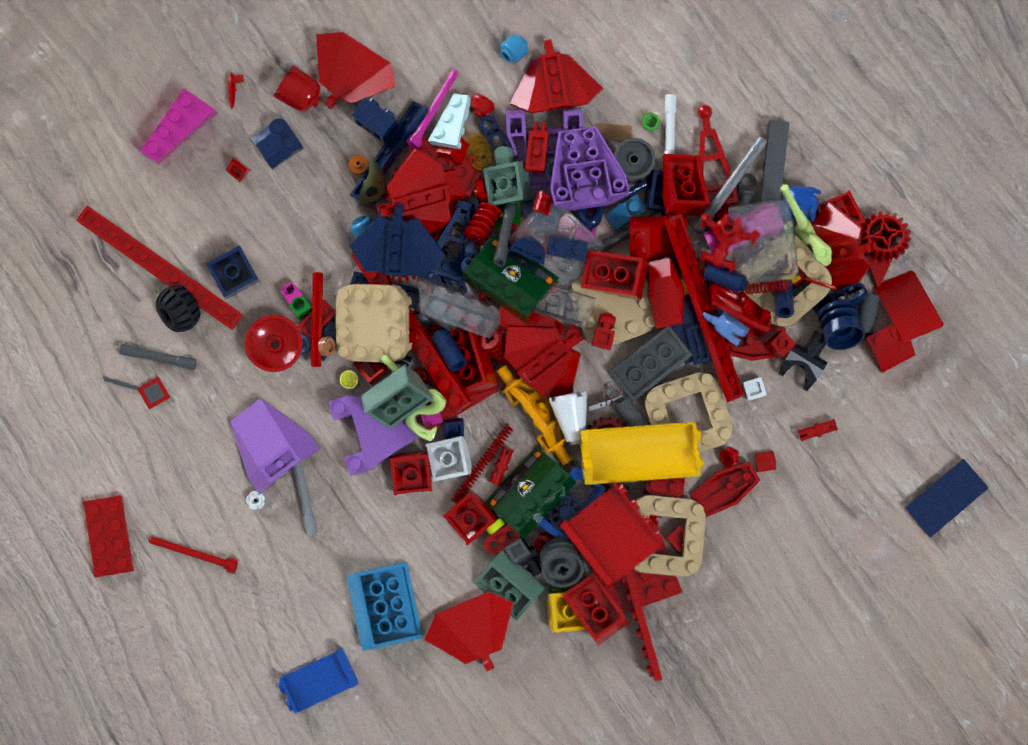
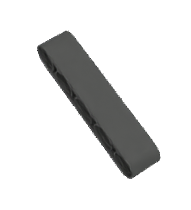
[759,119,789,209]

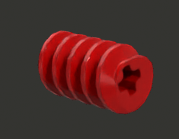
[464,202,502,245]
[479,329,510,366]

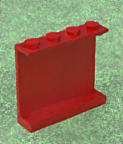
[560,482,664,588]

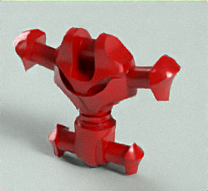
[701,213,761,272]

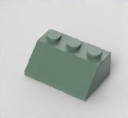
[361,365,433,429]
[473,550,545,621]

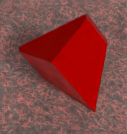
[353,361,398,386]

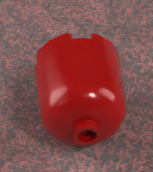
[273,65,321,112]

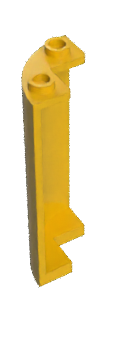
[580,422,704,485]

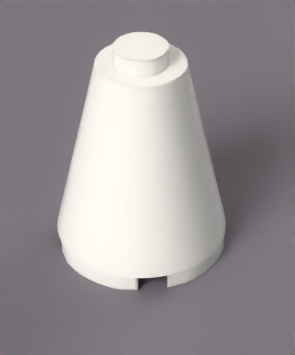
[549,391,587,445]

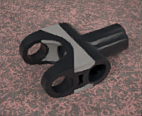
[778,331,828,392]

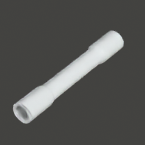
[664,94,676,154]

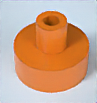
[349,155,368,175]

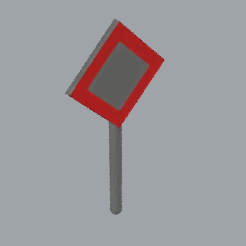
[104,376,171,409]

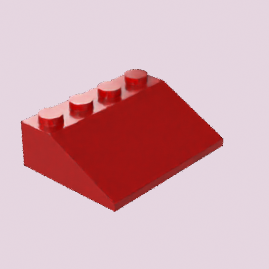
[425,311,498,403]

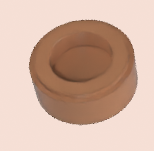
[318,337,335,356]

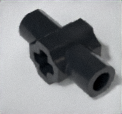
[520,538,542,577]

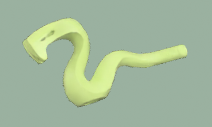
[781,185,832,266]
[380,354,446,441]

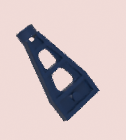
[430,200,472,282]

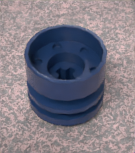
[818,300,865,350]

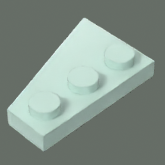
[428,93,471,149]

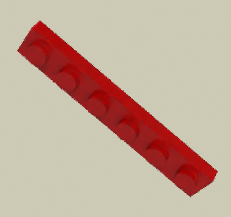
[621,570,662,681]

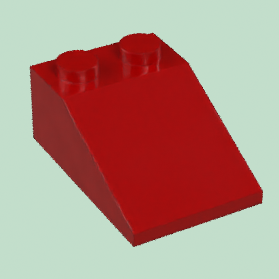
[663,154,710,216]
[629,216,687,261]
[581,250,648,300]
[562,573,629,646]

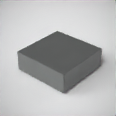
[504,538,531,565]

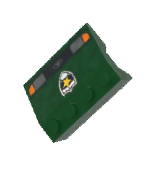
[463,234,559,323]
[485,446,577,539]

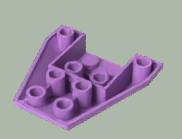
[550,126,630,211]
[230,398,321,494]

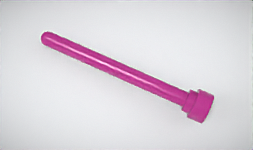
[406,70,458,150]

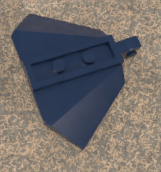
[349,203,446,277]

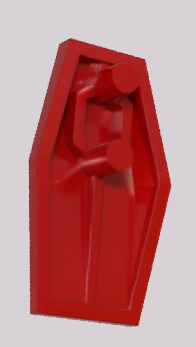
[647,258,684,329]
[711,284,771,332]
[724,324,786,361]
[690,462,761,517]

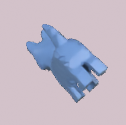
[703,309,750,346]

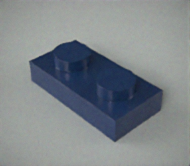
[547,235,588,262]

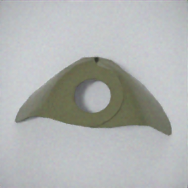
[358,160,386,207]

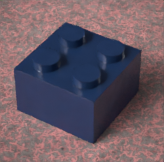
[351,97,397,143]
[206,245,260,299]

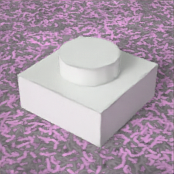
[742,377,767,401]

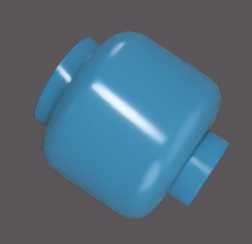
[500,35,528,63]
[350,215,373,239]

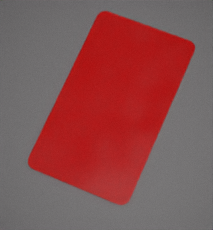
[874,271,944,342]

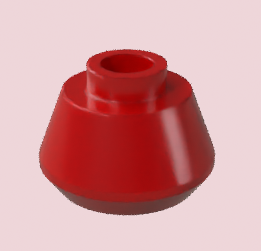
[470,93,495,118]

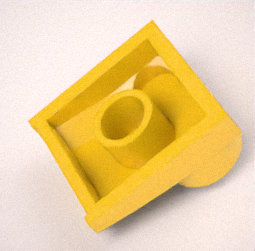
[547,592,586,633]

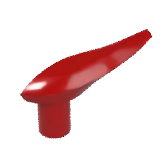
[228,72,244,109]

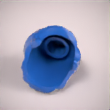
[782,186,821,222]

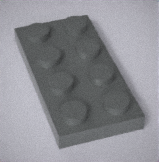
[610,326,694,402]

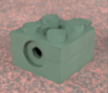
[483,146,533,207]

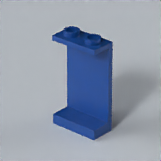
[277,649,359,714]

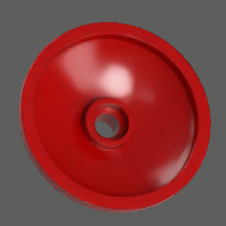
[245,315,303,372]

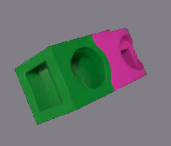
[280,281,312,320]

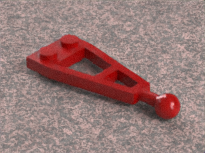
[697,105,738,205]

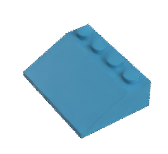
[346,562,423,651]

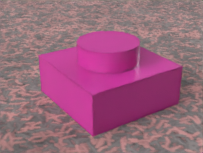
[421,412,443,428]

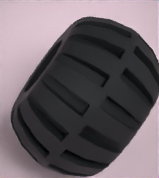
[155,285,201,332]

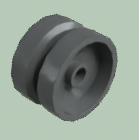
[614,138,656,183]
[539,537,584,588]

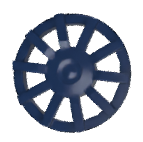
[549,495,585,532]

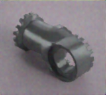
[738,173,757,211]

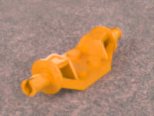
[496,365,573,466]

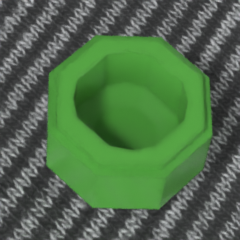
[641,112,660,132]

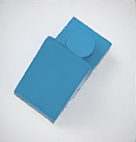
[605,194,647,231]

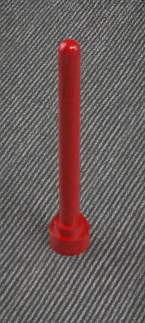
[148,536,239,574]

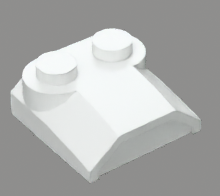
[425,436,472,482]

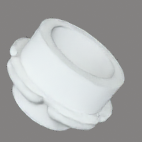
[246,491,265,510]

